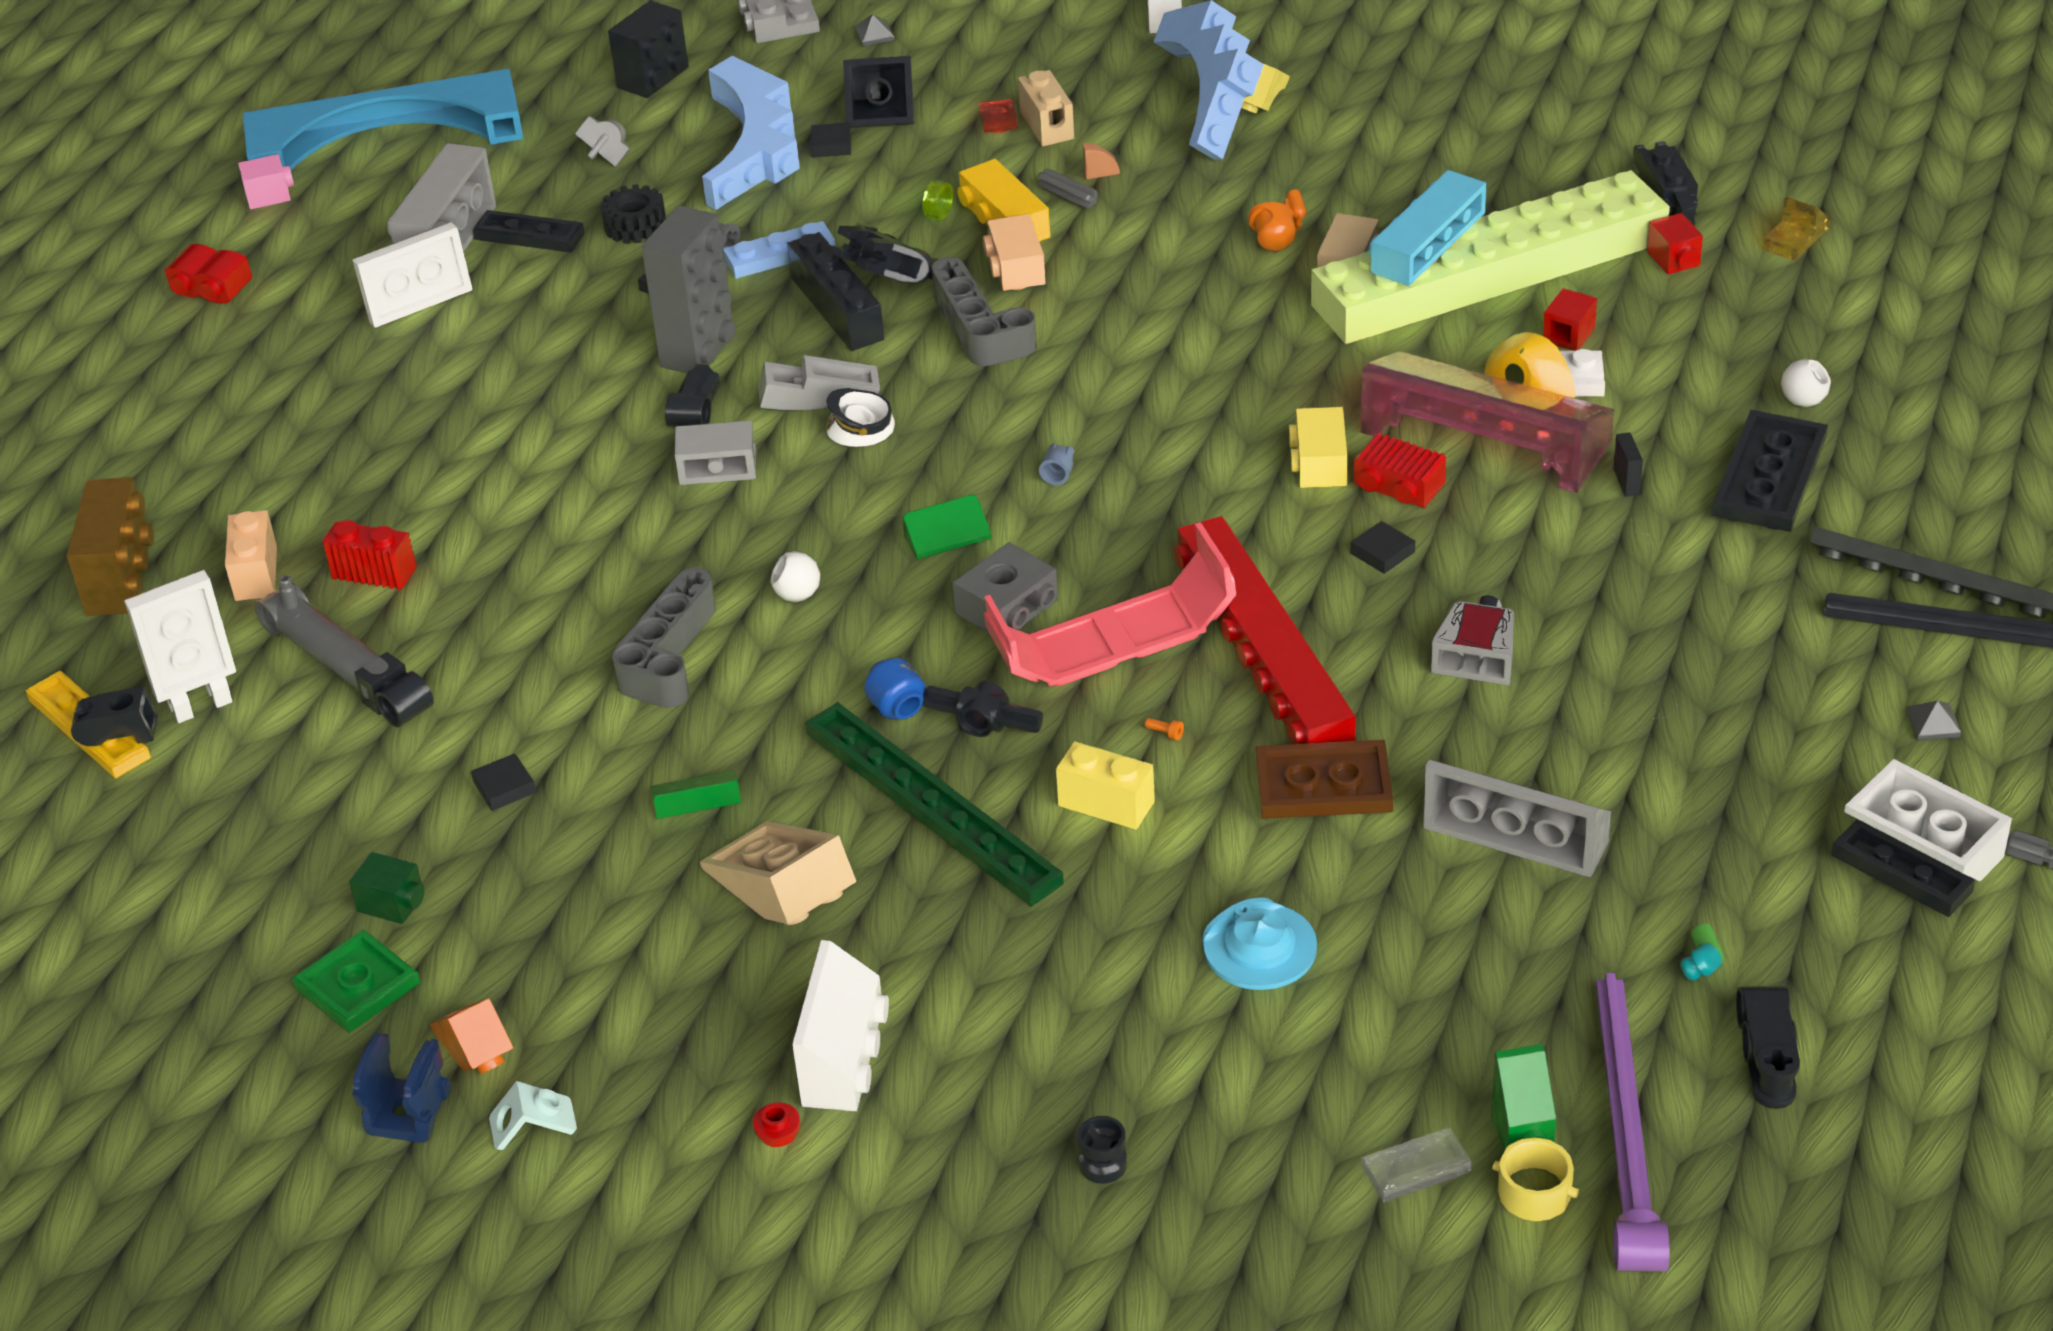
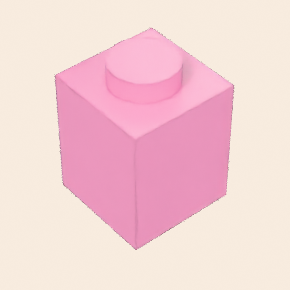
[238,154,294,209]

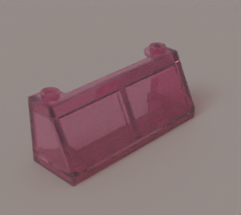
[1361,351,1614,493]

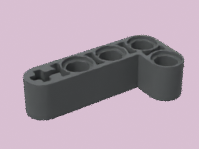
[932,257,1037,366]
[612,568,716,708]

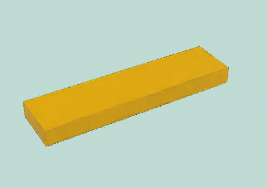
[25,670,151,779]

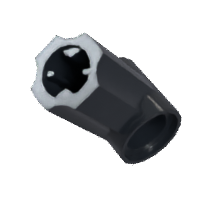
[665,364,720,427]

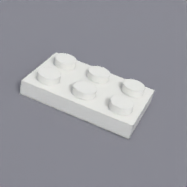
[353,222,473,328]

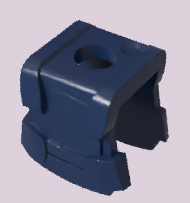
[352,1033,451,1143]

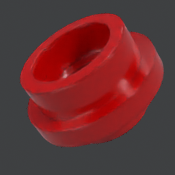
[753,1102,801,1147]

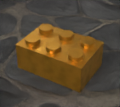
[67,477,154,616]

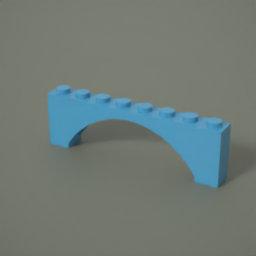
[243,69,523,171]

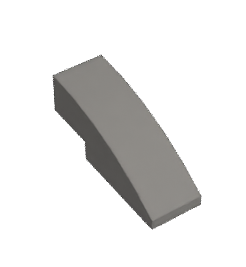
[758,355,880,410]

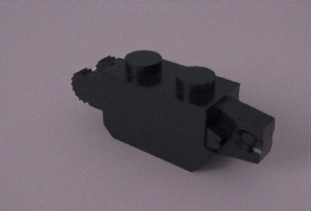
[1633,141,1698,225]

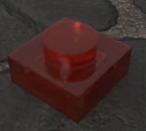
[979,99,1018,133]

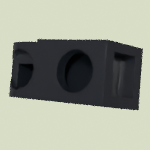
[71,686,158,746]

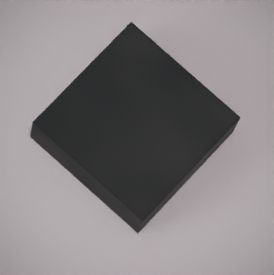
[811,122,851,158]
[1613,432,1643,497]
[1350,521,1415,574]
[471,753,536,811]

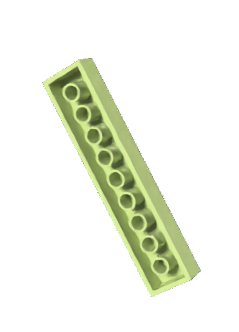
[1311,170,1670,344]

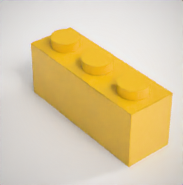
[957,159,1050,241]

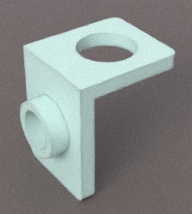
[489,1081,577,1150]

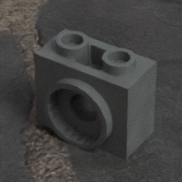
[953,542,1058,633]

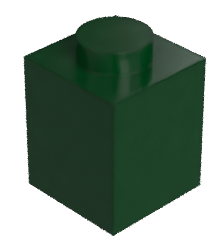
[349,852,424,924]

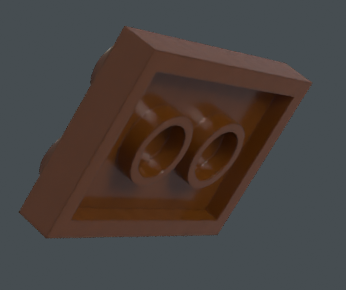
[1256,740,1393,819]

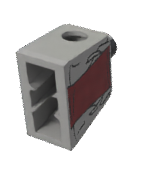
[1431,595,1514,686]

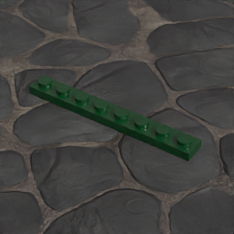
[805,702,1064,907]

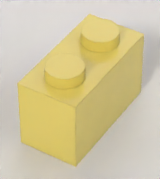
[1289,407,1347,488]
[1056,741,1155,830]

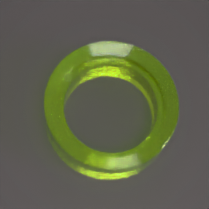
[922,180,953,221]

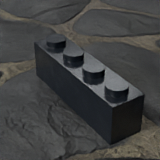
[787,232,884,351]

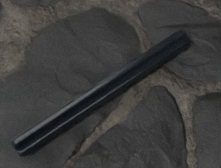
[1824,593,2053,648]

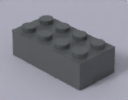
[641,205,735,374]

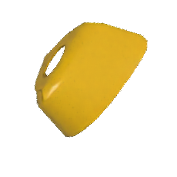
[1484,332,1575,404]

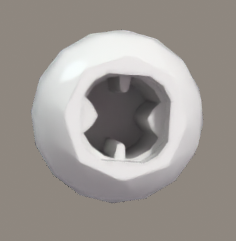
[1781,358,1831,408]
[770,551,821,602]

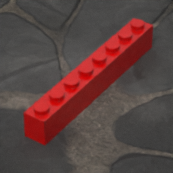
[1174,516,1356,744]

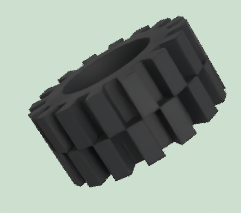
[600,185,666,244]

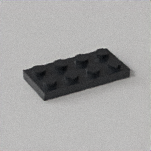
[1711,410,1828,532]

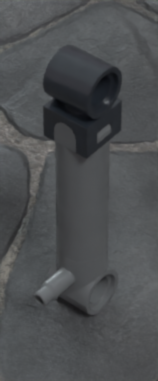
[254,575,434,727]

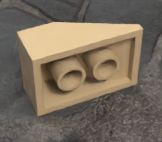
[700,821,856,925]

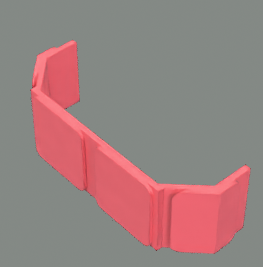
[983,522,1236,687]

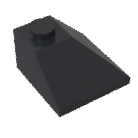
[843,56,914,128]

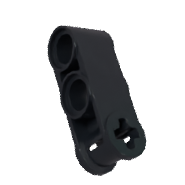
[1736,986,1800,1109]

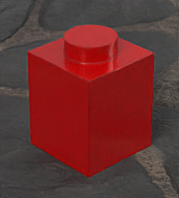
[1647,213,1703,275]
[1543,288,1597,351]

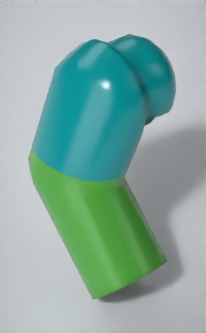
[1680,924,1724,981]

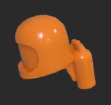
[1248,189,1307,252]

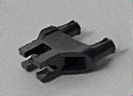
[830,223,938,284]

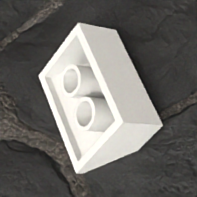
[1844,759,2012,881]
[792,940,889,1111]

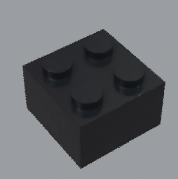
[608,0,689,99]

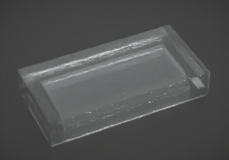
[1362,1127,1471,1203]

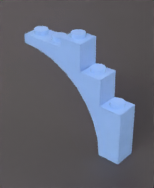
[1154,0,1264,161]
[702,56,800,210]

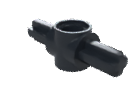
[923,681,1043,737]

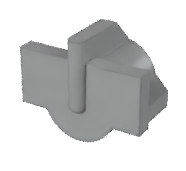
[575,116,631,167]

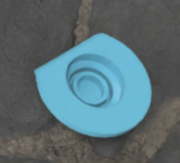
[1202,898,1317,990]

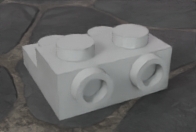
[737,0,820,43]

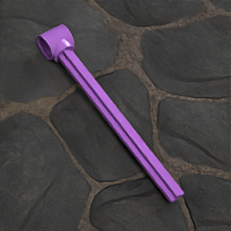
[1596,973,1669,1271]

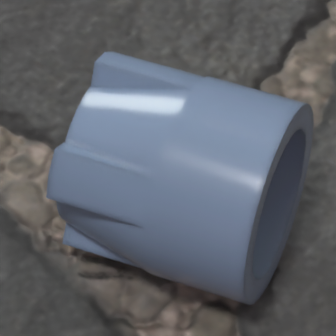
[1039,443,1074,485]

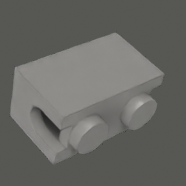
[675,421,756,485]

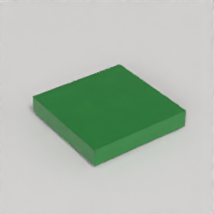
[292,929,421,1033]

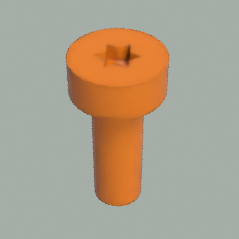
[1145,718,1184,741]

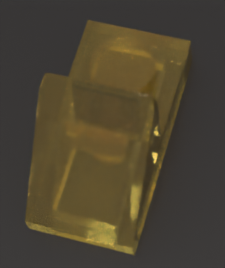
[1763,197,1831,261]

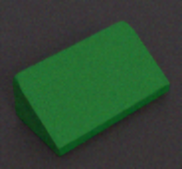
[902,494,992,560]
[650,770,741,819]

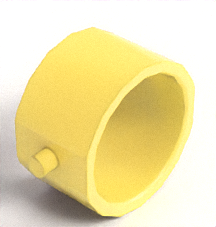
[1492,1137,1579,1221]

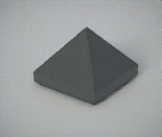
[854,14,894,47]
[1907,701,1961,740]

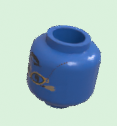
[864,658,926,720]

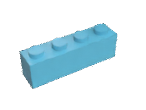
[1368,170,1486,286]

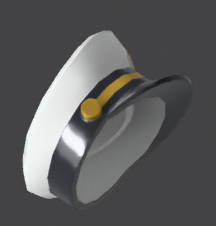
[826,388,895,447]

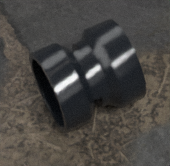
[1077,1116,1127,1184]

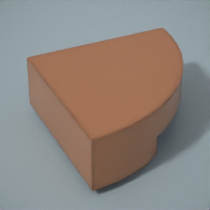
[1082,143,1120,179]

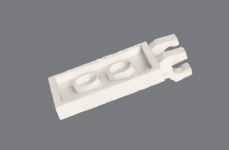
[124,570,236,724]

